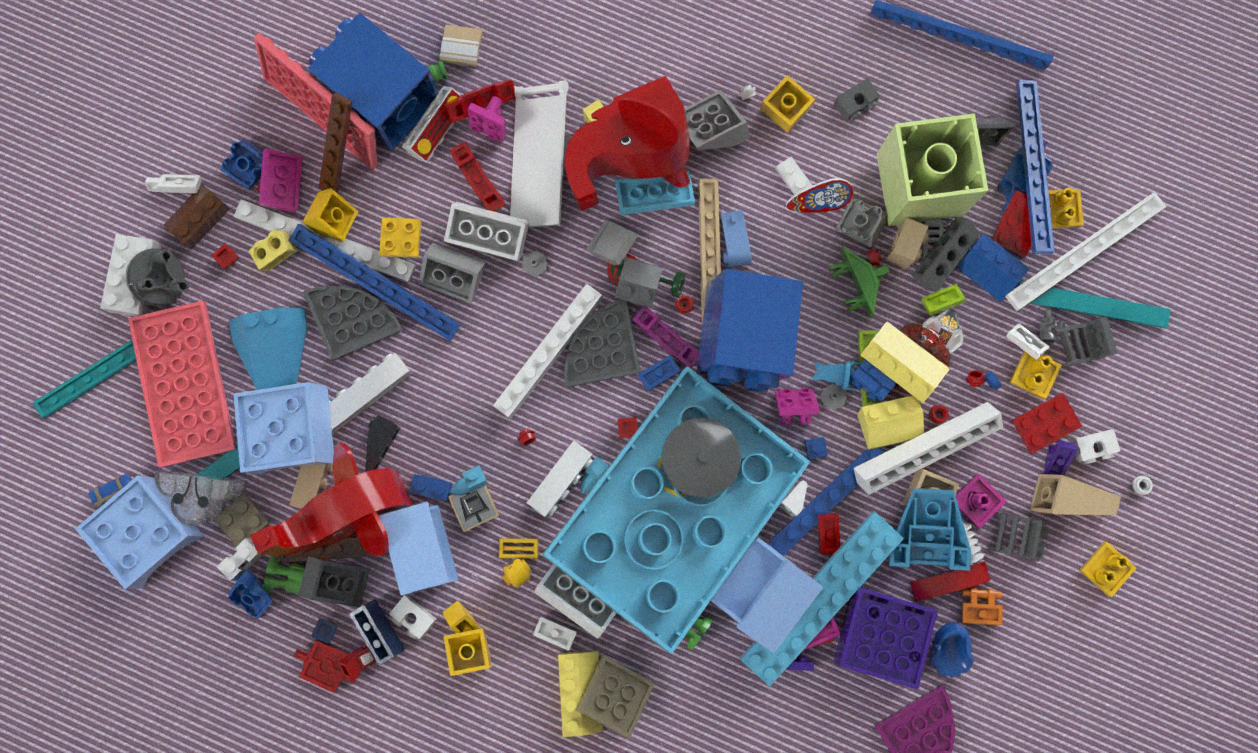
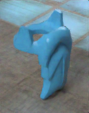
[812,361,860,391]

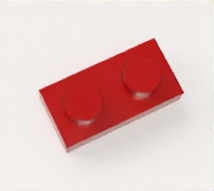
[818,513,840,555]

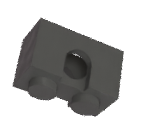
[834,78,880,121]

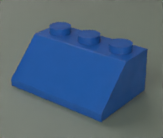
[955,234,1030,302]

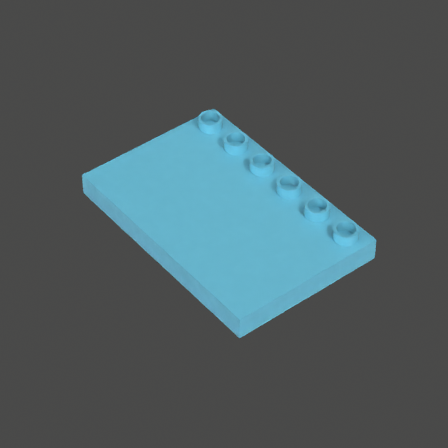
[542,366,810,654]

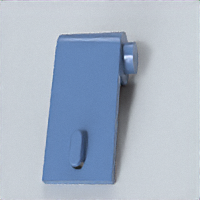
[721,210,752,267]

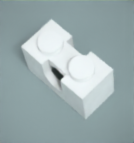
[1070,429,1120,465]
[217,538,263,581]
[389,595,437,639]

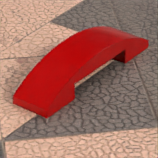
[445,79,516,123]
[449,141,506,212]
[910,561,991,601]

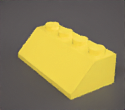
[861,321,950,403]
[558,651,603,737]

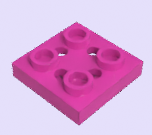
[956,473,1007,529]

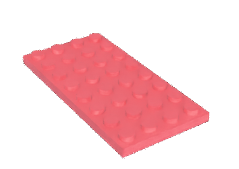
[253,33,378,171]
[128,301,236,468]

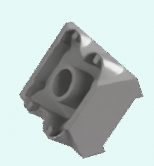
[836,198,887,248]
[586,220,638,265]

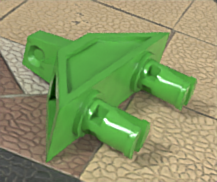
[829,246,890,318]

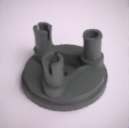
[125,249,189,306]

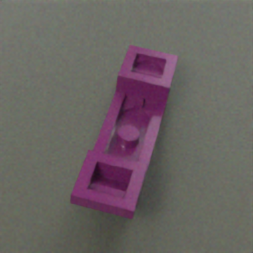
[632,306,699,368]

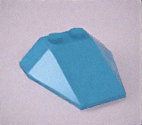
[229,308,307,390]
[889,488,971,571]

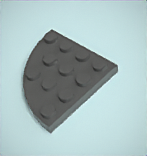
[303,285,403,361]
[564,299,641,388]

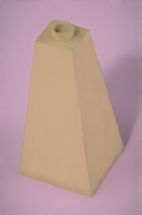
[1029,474,1121,515]

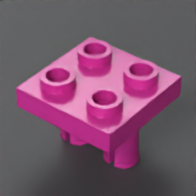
[468,96,506,143]
[775,388,819,426]

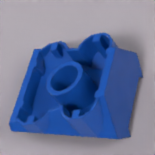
[220,138,263,190]
[228,567,273,619]

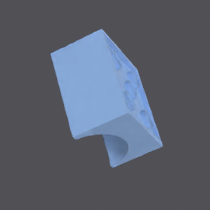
[234,382,334,474]
[75,475,204,590]
[380,502,459,595]
[710,537,823,653]

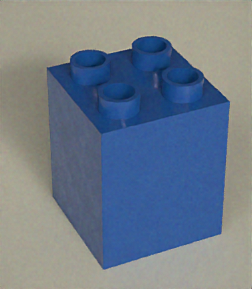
[307,12,439,152]
[697,269,803,392]

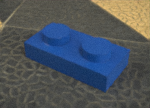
[638,355,680,392]
[409,474,452,501]

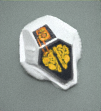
[920,309,963,357]

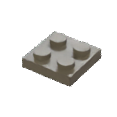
[214,494,270,547]

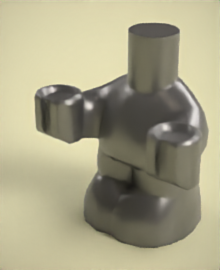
[1038,310,1065,343]

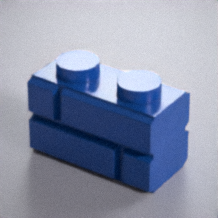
[849,359,896,402]

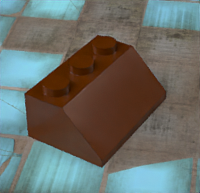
[164,184,230,250]

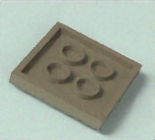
[576,655,655,739]

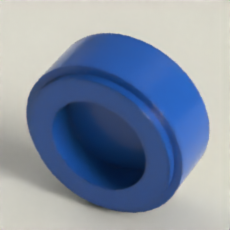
[984,371,1002,390]

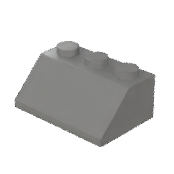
[419,243,486,304]

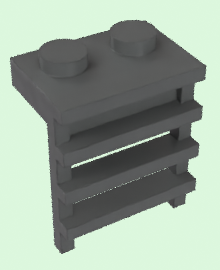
[1054,316,1117,367]
[988,512,1049,562]

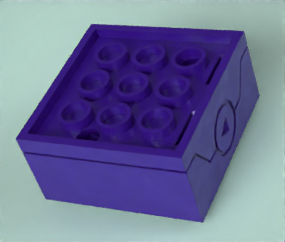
[833,587,938,690]

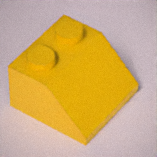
[302,188,359,242]
[444,628,492,676]

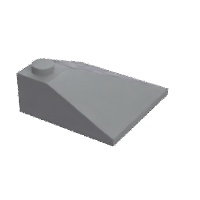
[685,90,750,151]

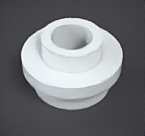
[738,85,756,100]
[1132,476,1153,495]

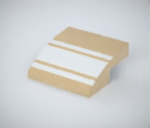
[439,25,483,67]

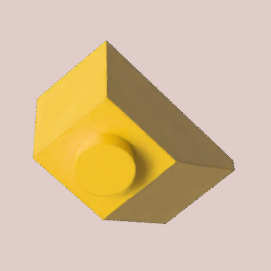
[442,601,486,636]

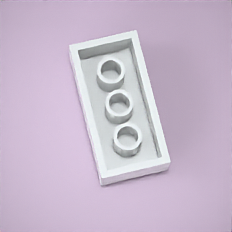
[444,202,530,261]
[100,234,162,316]
[534,564,616,639]

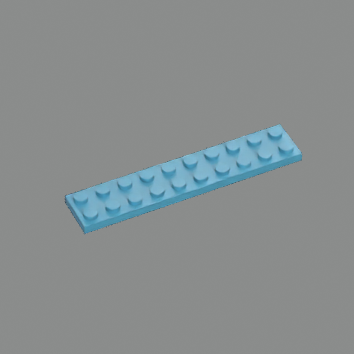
[739,511,904,687]

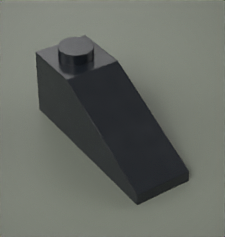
[365,415,401,472]

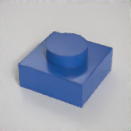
[804,437,828,460]

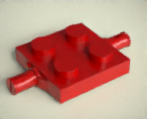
[293,640,358,693]

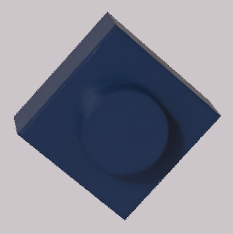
[311,618,338,645]

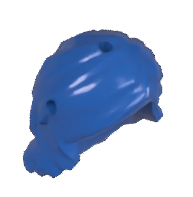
[929,622,974,678]

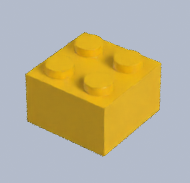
[760,75,815,133]

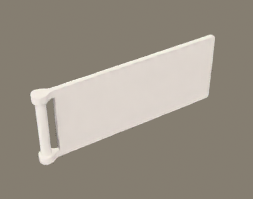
[510,80,568,227]

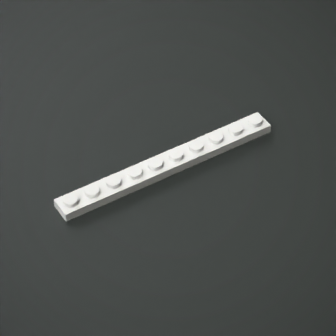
[1005,192,1167,311]
[233,200,416,283]

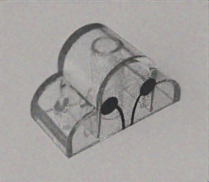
[155,471,248,525]

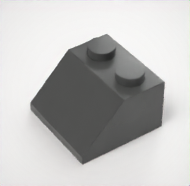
[615,257,663,308]

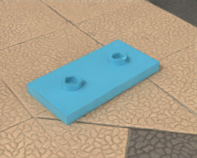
[615,170,695,215]

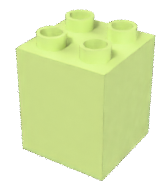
[876,114,988,226]

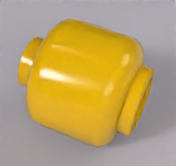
[502,558,532,588]

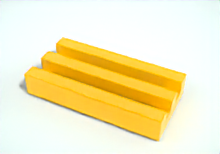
[499,538,539,558]

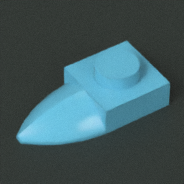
[581,456,609,494]
[449,465,488,495]

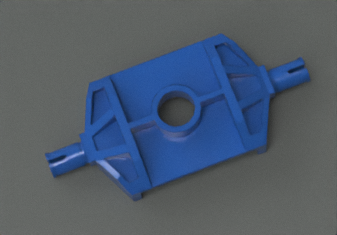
[997,140,1053,212]

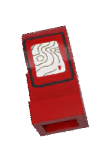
[337,644,377,680]

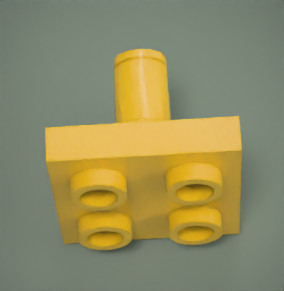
[1048,188,1084,229]
[379,217,421,258]
[1009,351,1062,400]
[1079,541,1136,597]

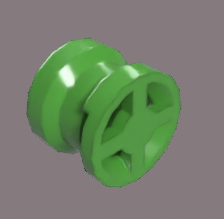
[428,61,448,83]

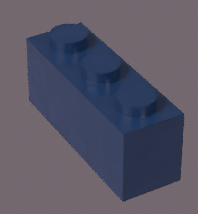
[349,599,405,666]

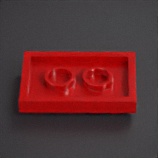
[991,190,1051,258]
[1011,393,1082,454]

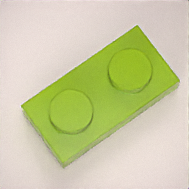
[921,284,966,316]

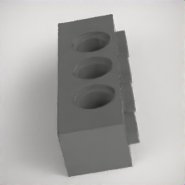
[912,218,981,292]

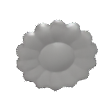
[522,251,548,277]
[820,384,847,410]

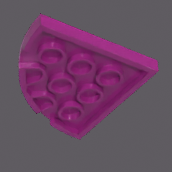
[874,685,955,753]

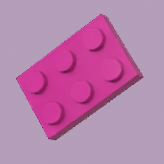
[259,148,302,213]

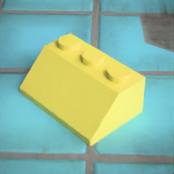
[857,396,924,450]

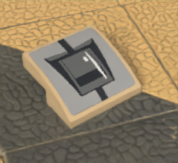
[448,485,499,532]

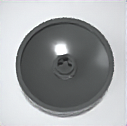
[661,418,741,498]

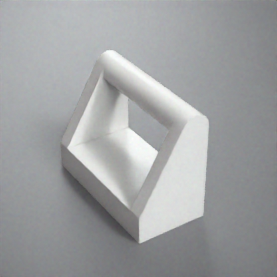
[779,481,807,517]

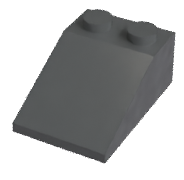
[975,116,1015,146]
[298,556,370,607]

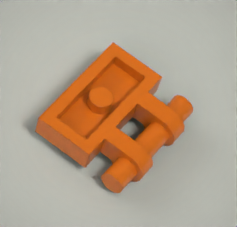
[961,587,1003,625]

